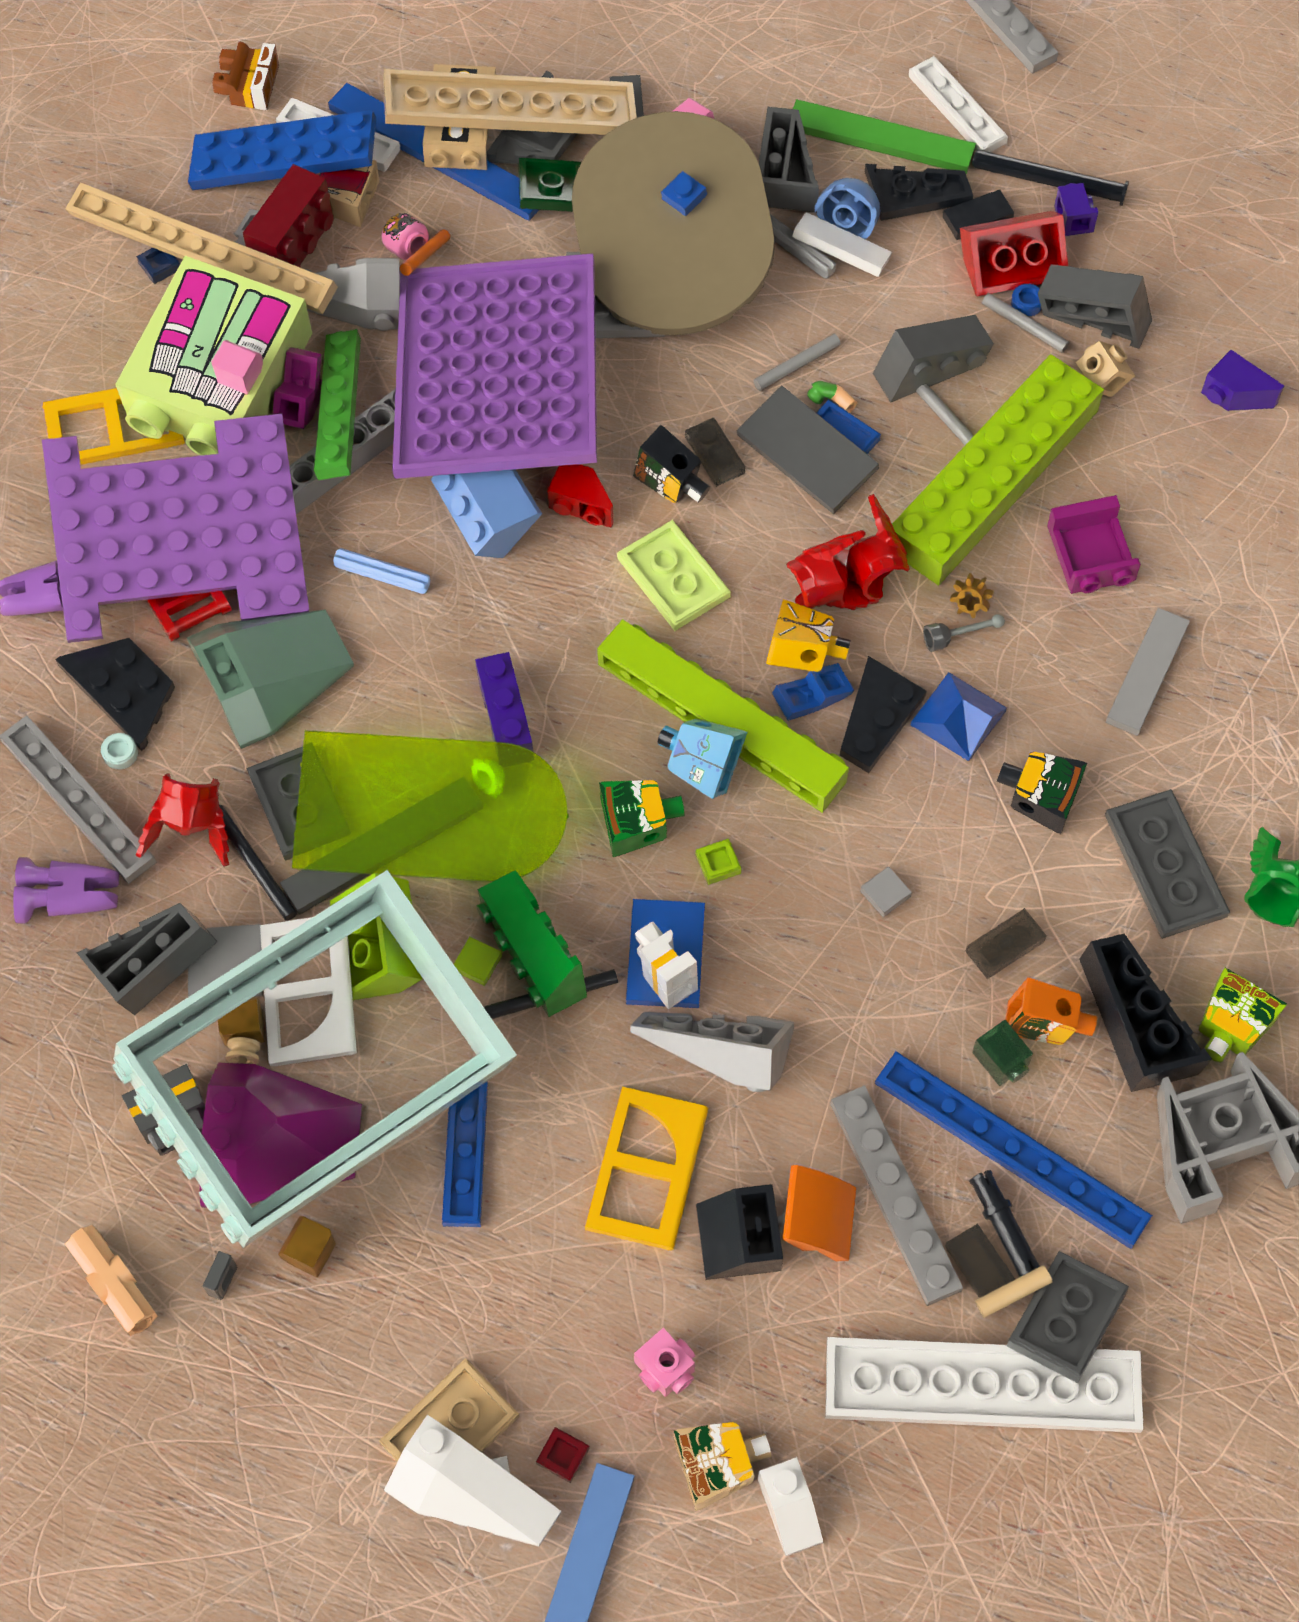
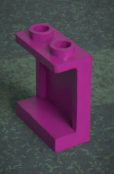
[1047,495,1141,594]

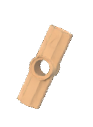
[65,1225,158,1336]

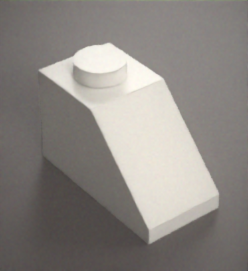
[758,1457,823,1556]

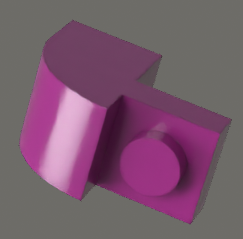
[273,347,322,429]

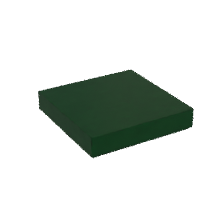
[518,158,581,212]

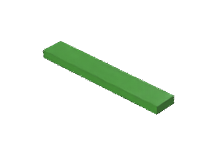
[793,99,976,174]

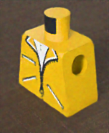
[766,599,851,672]

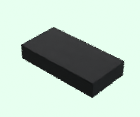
[943,189,1014,240]

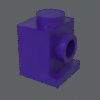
[1054,183,1098,236]

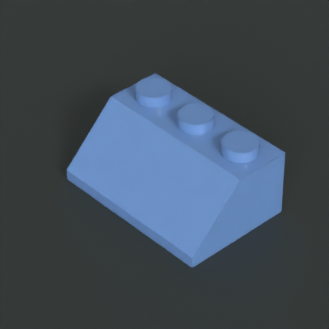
[431,469,542,558]

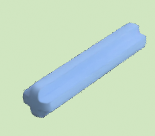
[333,548,430,594]

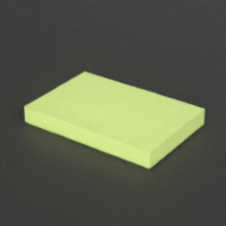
[617,520,731,631]

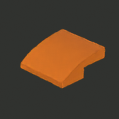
[783,1165,857,1262]

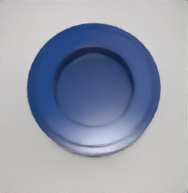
[1011,284,1042,317]

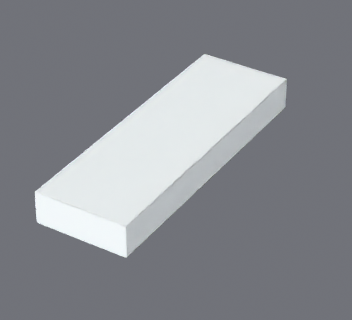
[792,212,892,277]

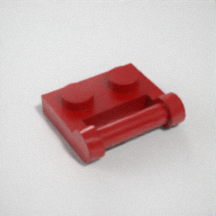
[146,591,232,642]

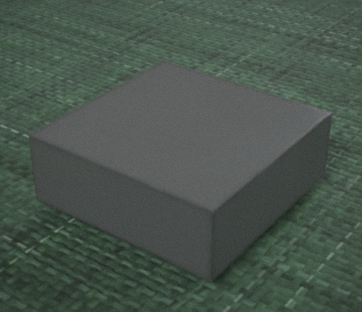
[203,1251,238,1300]

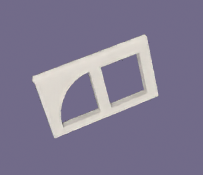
[260,917,357,1067]

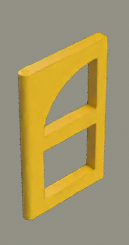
[42,388,185,465]
[585,1086,709,1251]

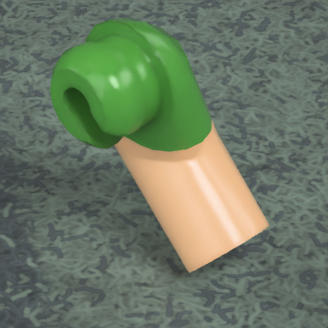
[807,380,857,413]

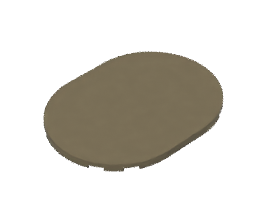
[572,111,775,335]

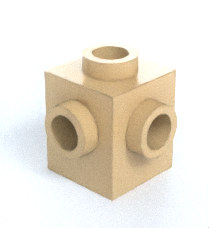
[1075,341,1135,397]

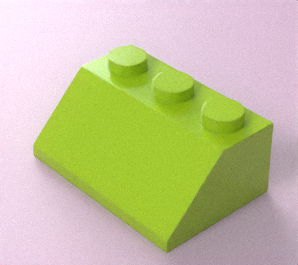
[330,873,422,1000]

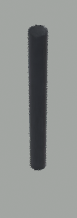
[219,805,297,921]
[483,969,618,1019]

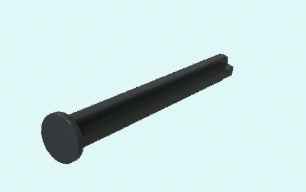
[972,150,1129,206]

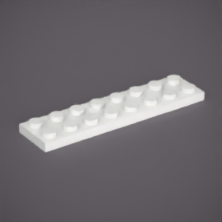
[825,1337,1143,1433]

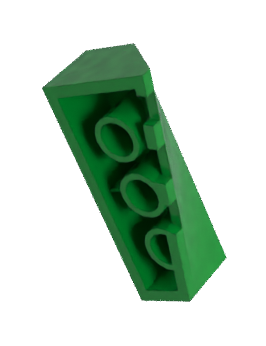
[476,870,587,1017]

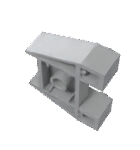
[1157,1052,1299,1224]

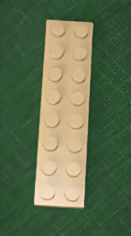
[383,69,637,135]

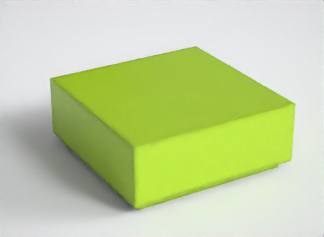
[695,838,742,885]
[454,936,502,986]

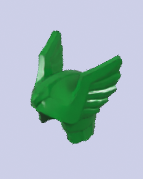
[1244,827,1299,927]

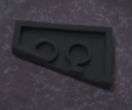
[864,164,973,221]
[840,656,926,773]

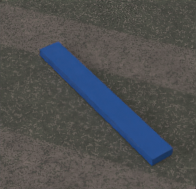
[328,83,539,221]
[875,1051,1153,1249]

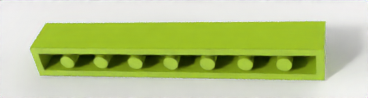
[597,619,849,813]

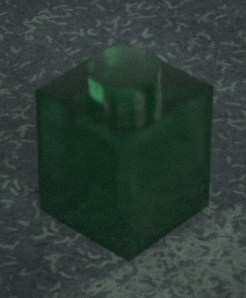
[972,1020,1033,1086]

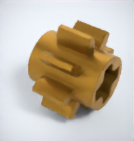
[950,573,994,618]

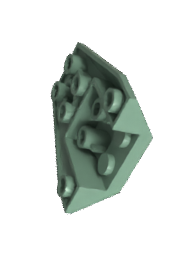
[186,610,354,749]

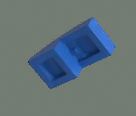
[772,663,854,721]

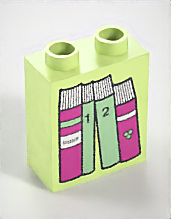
[115,256,312,456]

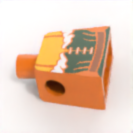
[1003,977,1097,1045]

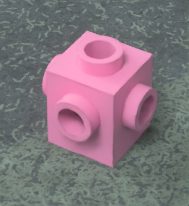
[634,1328,695,1397]

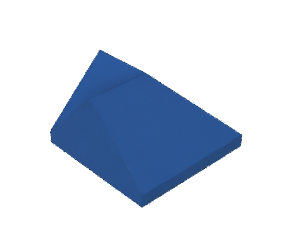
[910,672,1007,761]

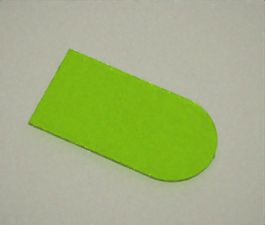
[292,730,569,882]

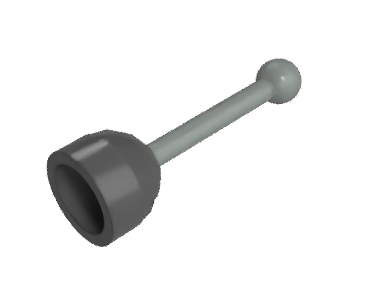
[923,614,1005,652]

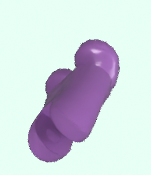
[0,561,63,616]
[13,857,119,924]

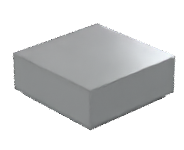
[860,866,912,917]

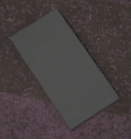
[736,385,879,515]
[1105,789,1230,939]

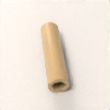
[975,1265,1053,1318]

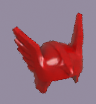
[836,494,910,600]
[786,530,879,610]
[136,773,229,867]

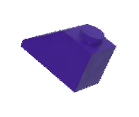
[1201,350,1284,411]

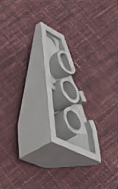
[630,1012,794,1092]

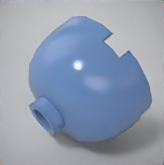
[815,178,880,239]

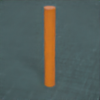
[400,229,451,276]

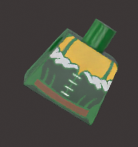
[599,780,685,857]

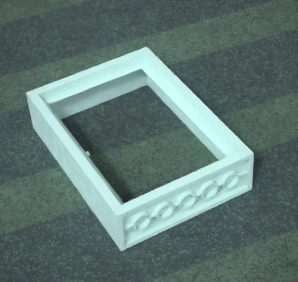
[112,870,517,1248]

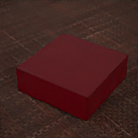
[536,1427,590,1483]

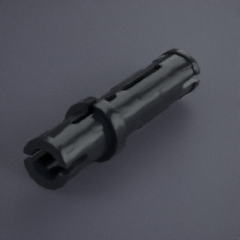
[969,1170,1040,1277]

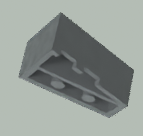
[1038,264,1152,349]
[873,315,994,403]
[77,903,217,1015]

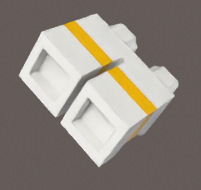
[635,922,698,1009]

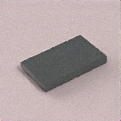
[247,743,351,861]
[1007,1251,1129,1383]

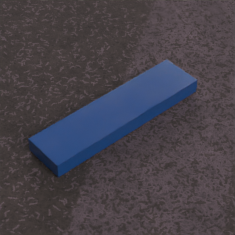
[442,1081,488,1227]

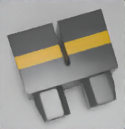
[121,1064,205,1156]

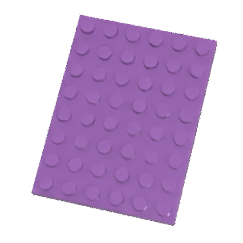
[392,253,597,479]

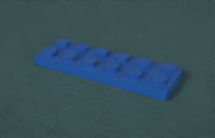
[188,110,377,190]

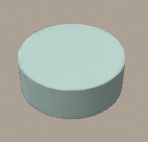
[101,733,138,770]

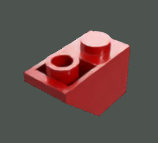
[548,464,614,528]

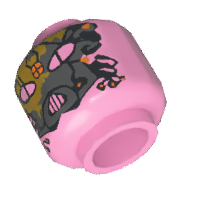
[381,213,429,260]

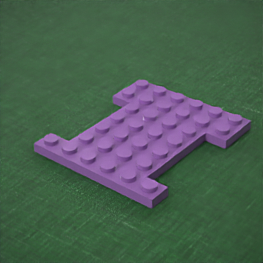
[42,414,309,643]

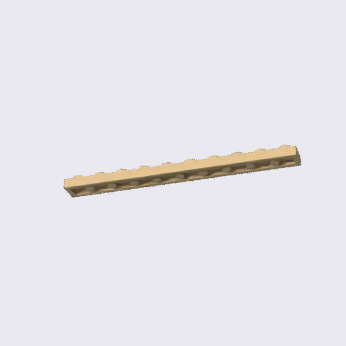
[65,182,338,315]

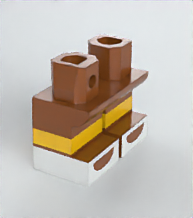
[212,41,279,110]

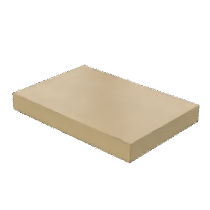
[379,1358,520,1462]

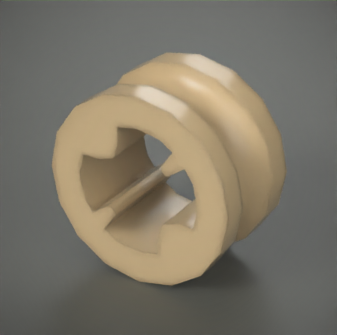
[225,1037,261,1064]

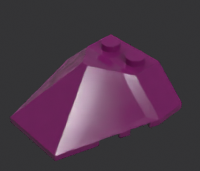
[200,1062,363,1208]

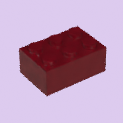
[243,164,334,268]

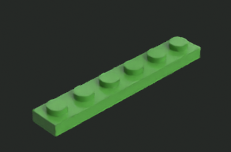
[314,329,361,480]

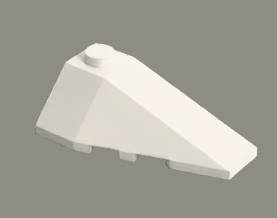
[384,1415,561,1547]

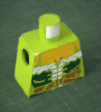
[1198,967,1287,1062]

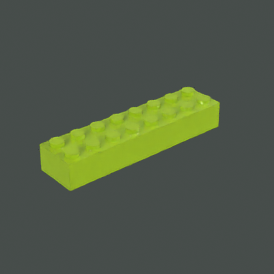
[892,354,1104,586]

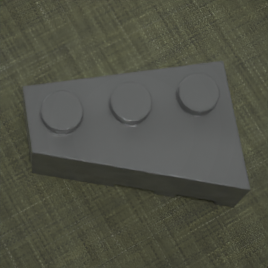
[759,107,819,213]

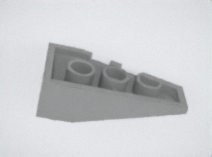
[305,258,400,331]

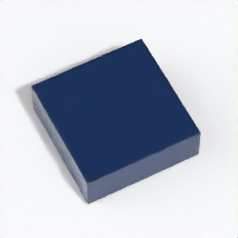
[136,248,180,284]

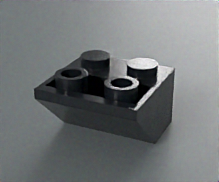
[696,1184,783,1280]

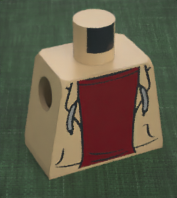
[317,160,379,227]

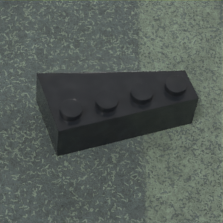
[1079,933,1212,1092]

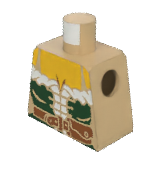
[673,1422,772,1511]

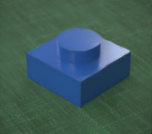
[661,171,707,216]

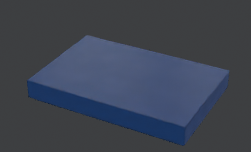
[626,899,705,1008]

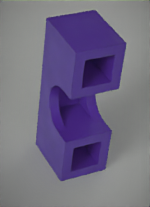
[475,652,534,768]

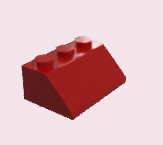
[960,211,1068,296]

